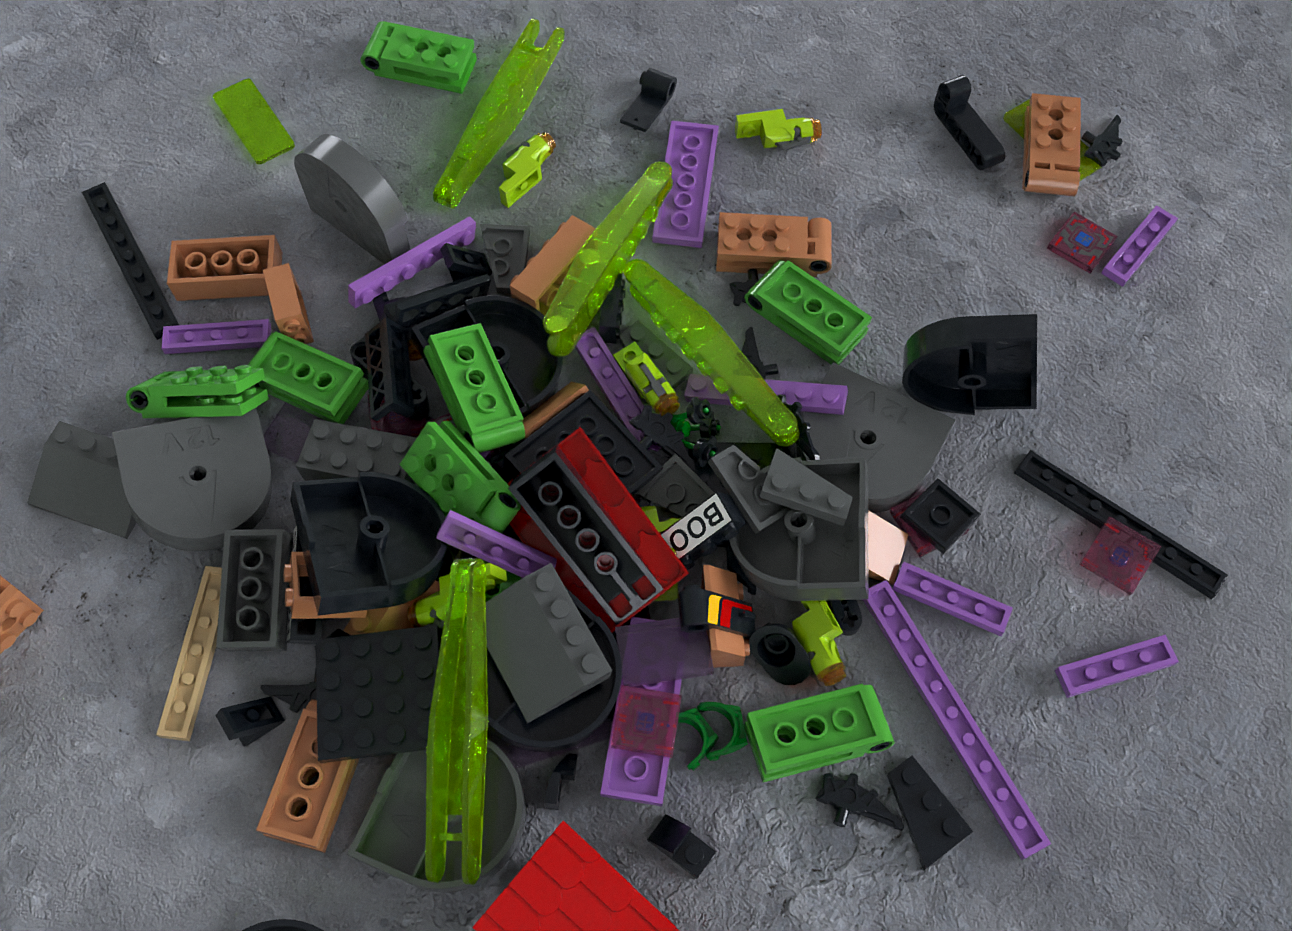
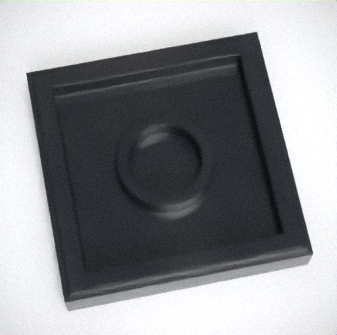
[900,478,981,554]

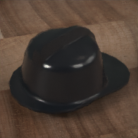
[749,622,811,685]

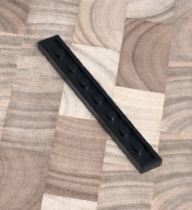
[82,182,179,340]
[1014,450,1228,600]

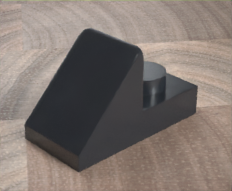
[440,243,492,282]
[215,696,285,746]
[647,814,716,879]

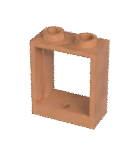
[263,263,314,344]
[284,552,367,619]

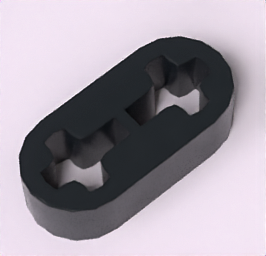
[827,599,862,636]

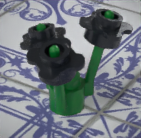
[670,397,721,467]

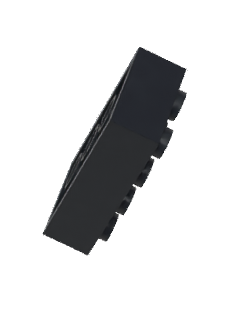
[599,271,626,344]

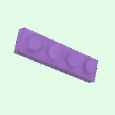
[1101,205,1178,287]
[161,319,271,354]
[436,510,557,578]
[892,562,1013,636]
[1055,635,1179,698]

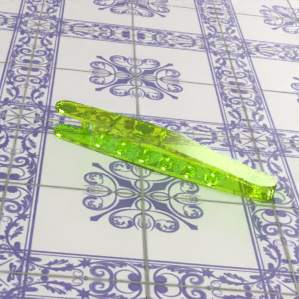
[433,18,565,209]
[543,162,673,357]
[623,259,799,446]
[425,559,488,885]

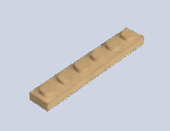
[156,566,222,741]

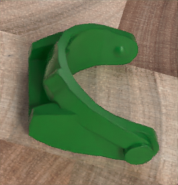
[697,702,748,761]
[675,708,719,771]

